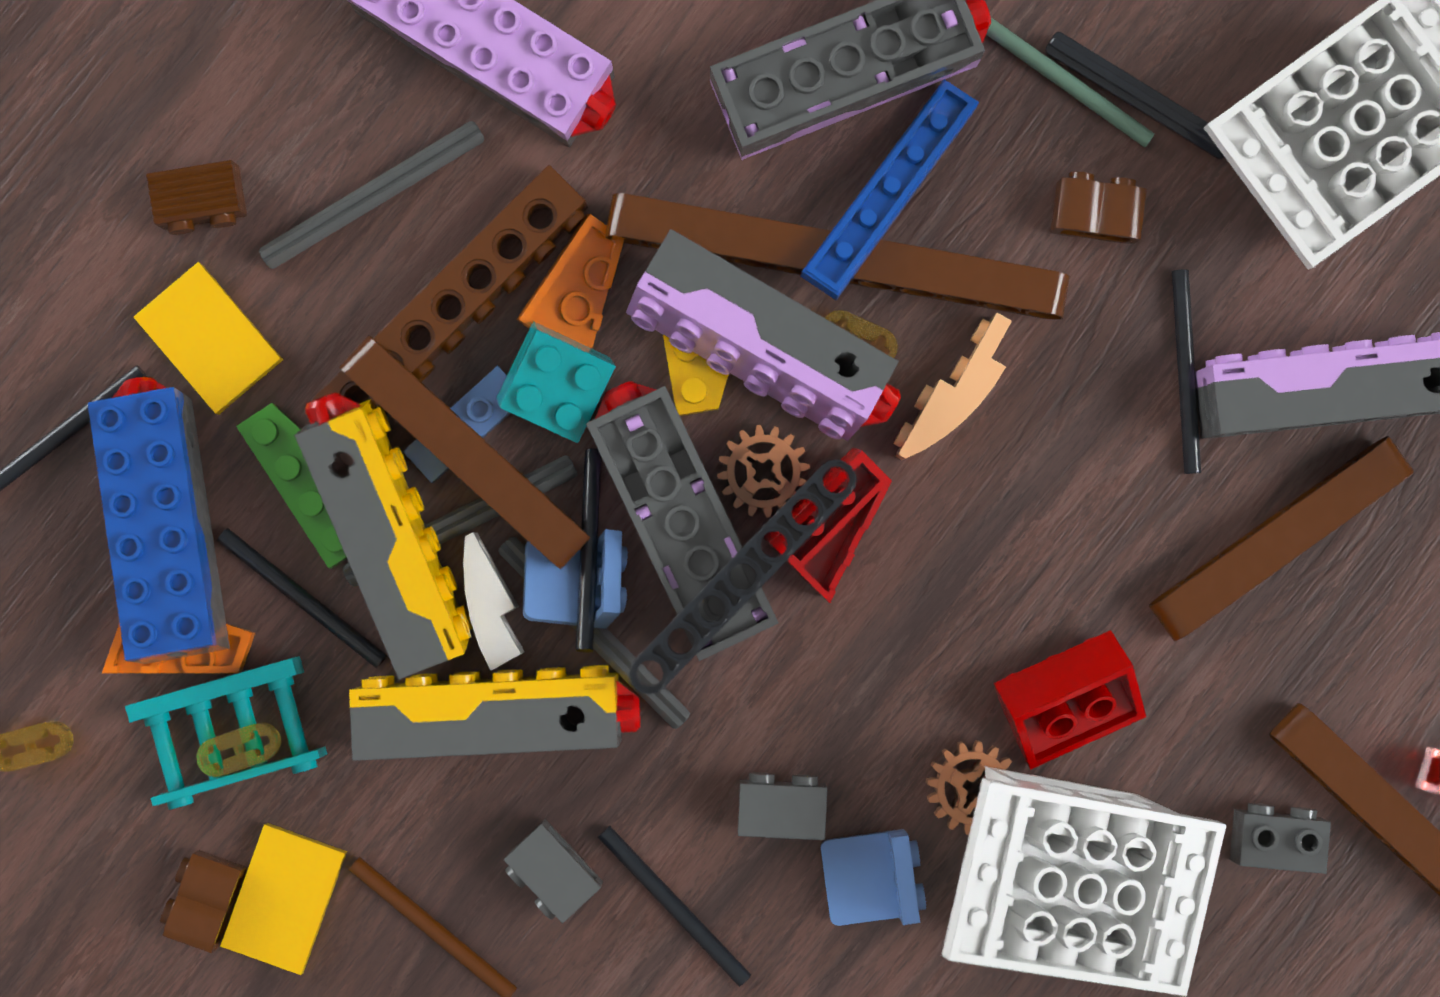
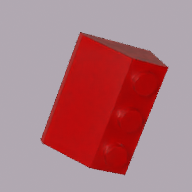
[994,630,1146,770]

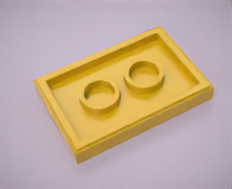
[134,262,283,415]
[220,823,347,975]

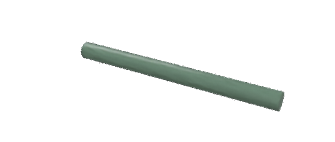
[986,17,1155,148]

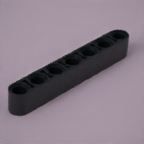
[629,460,856,694]

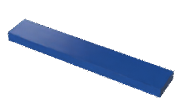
[800,79,979,300]

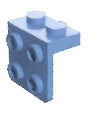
[523,529,628,629]
[820,829,926,926]

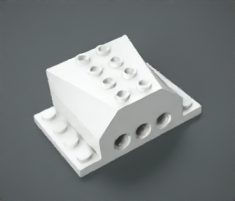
[1204,0,1440,270]
[942,766,1226,996]

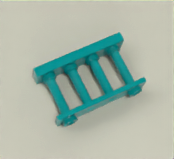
[125,656,327,810]

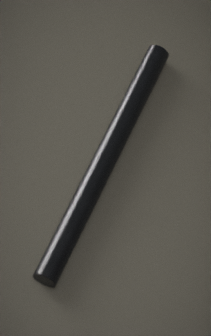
[1172,269,1201,474]
[0,365,147,491]
[576,448,602,653]
[217,528,387,668]
[598,825,751,987]

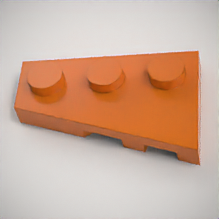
[516,214,625,348]
[102,623,255,673]

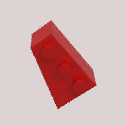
[763,447,892,603]

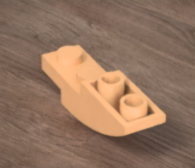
[893,313,1012,460]

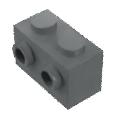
[738,772,827,840]
[1230,803,1331,874]
[504,819,603,924]

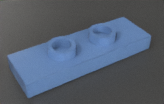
[403,365,510,483]

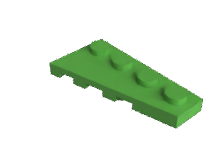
[236,403,347,569]

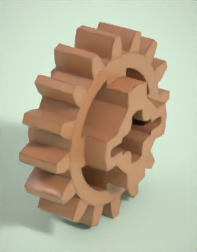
[717,425,810,518]
[925,740,1012,835]

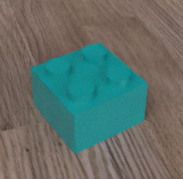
[496,321,616,443]

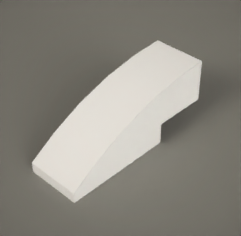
[463,532,525,671]

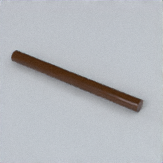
[349,857,517,997]

